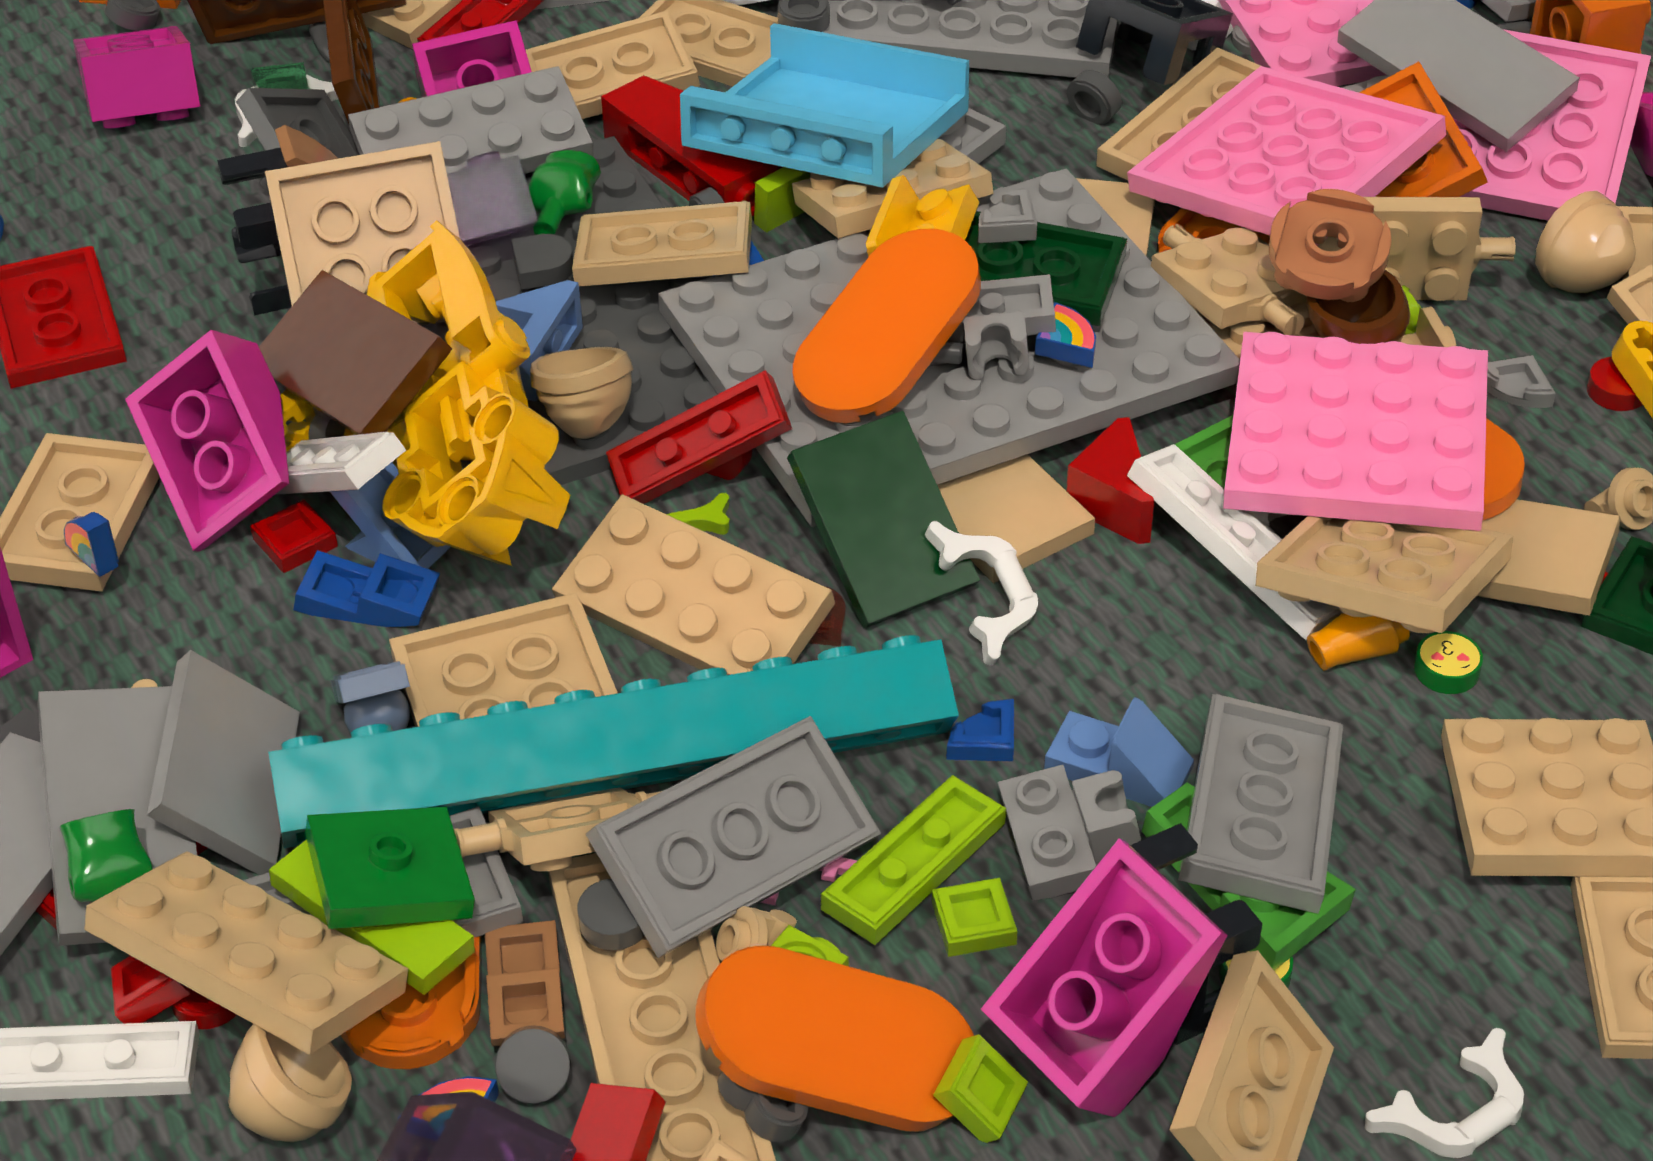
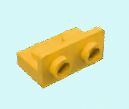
[866,175,979,257]

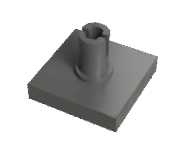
[236,88,359,191]

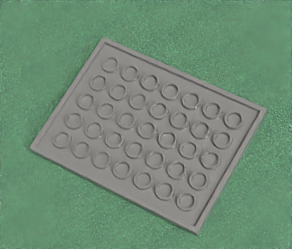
[658,168,1240,527]

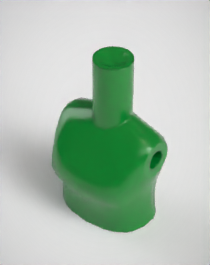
[527,150,601,235]
[59,809,153,947]

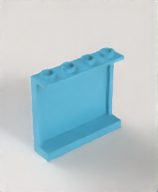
[680,23,969,188]

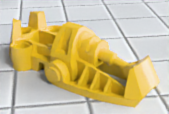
[367,220,571,566]

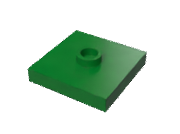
[305,806,475,929]

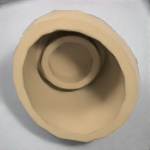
[1535,191,1636,293]
[530,347,633,439]
[228,1024,352,1142]

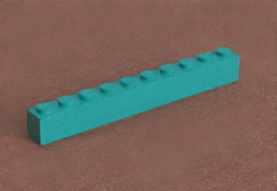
[268,635,959,848]

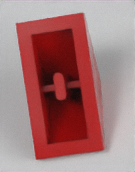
[1067,417,1154,544]

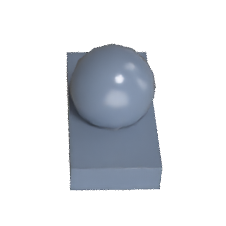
[330,661,410,733]

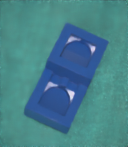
[293,550,440,627]

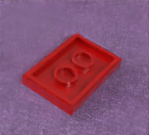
[0,246,127,389]

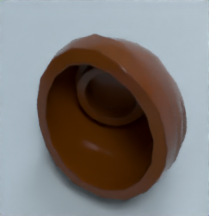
[1307,270,1410,344]

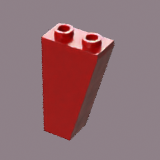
[601,75,783,216]

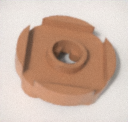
[1269,189,1391,302]

